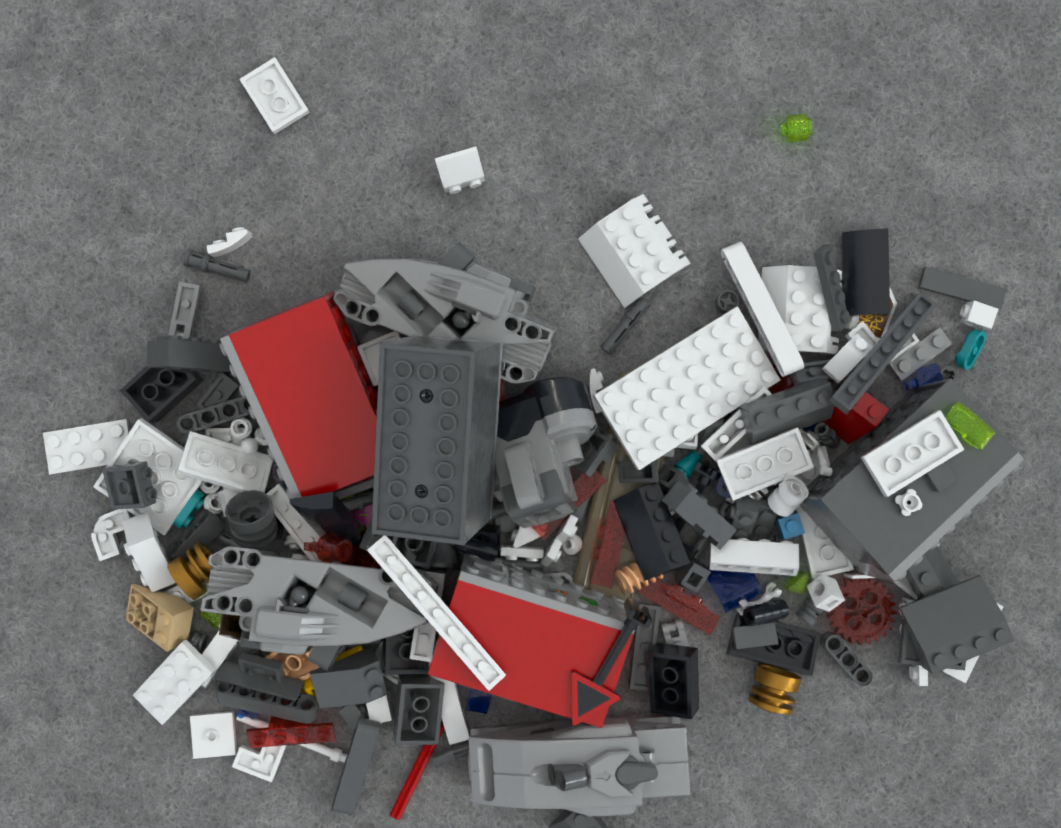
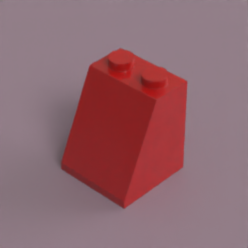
[819,386,889,444]

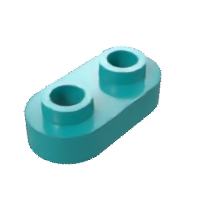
[955,329,986,370]
[173,490,205,529]

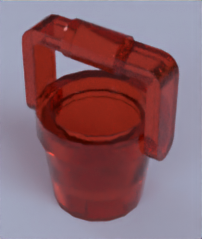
[304,533,353,563]

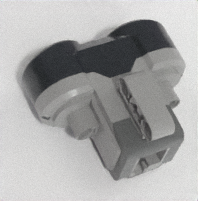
[494,377,597,529]

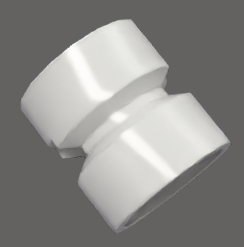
[768,476,809,517]

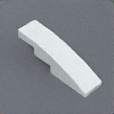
[429,662,470,745]

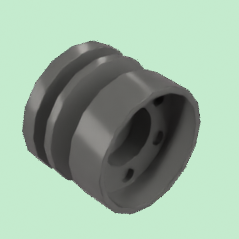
[225,490,278,549]

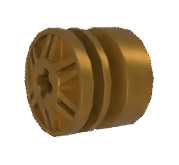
[167,542,214,600]
[748,664,802,715]

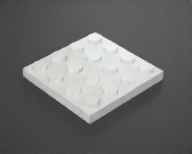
[93,418,203,536]

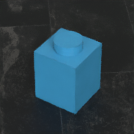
[774,512,805,540]

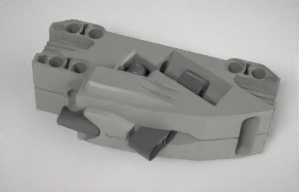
[333,242,557,384]
[201,547,439,671]
[468,713,690,817]

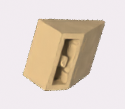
[126,584,194,652]

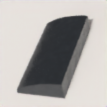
[842,228,890,317]
[289,492,365,547]
[726,612,820,676]

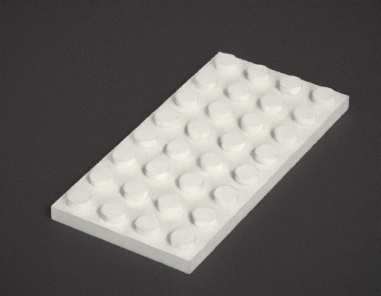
[592,306,780,470]

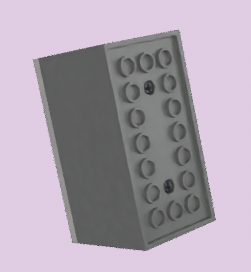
[372,335,503,545]
[800,378,1024,582]

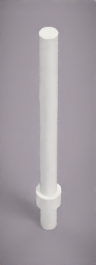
[236,712,347,763]

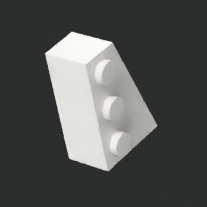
[122,511,176,592]

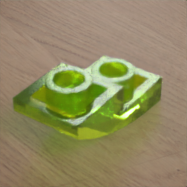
[945,402,995,451]

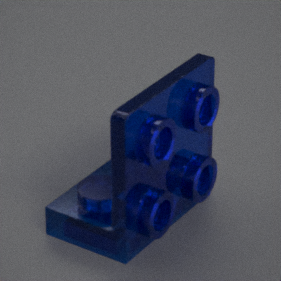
[707,566,762,613]

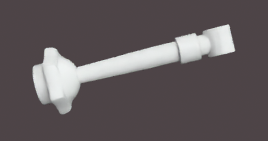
[808,429,832,476]

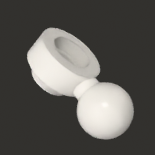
[241,429,268,455]

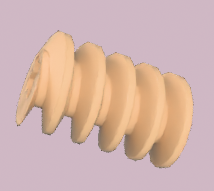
[614,563,663,595]

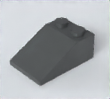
[309,647,387,709]

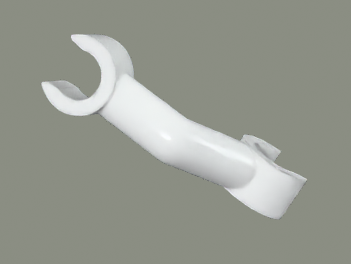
[736,582,782,616]

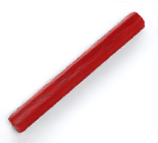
[390,722,445,820]

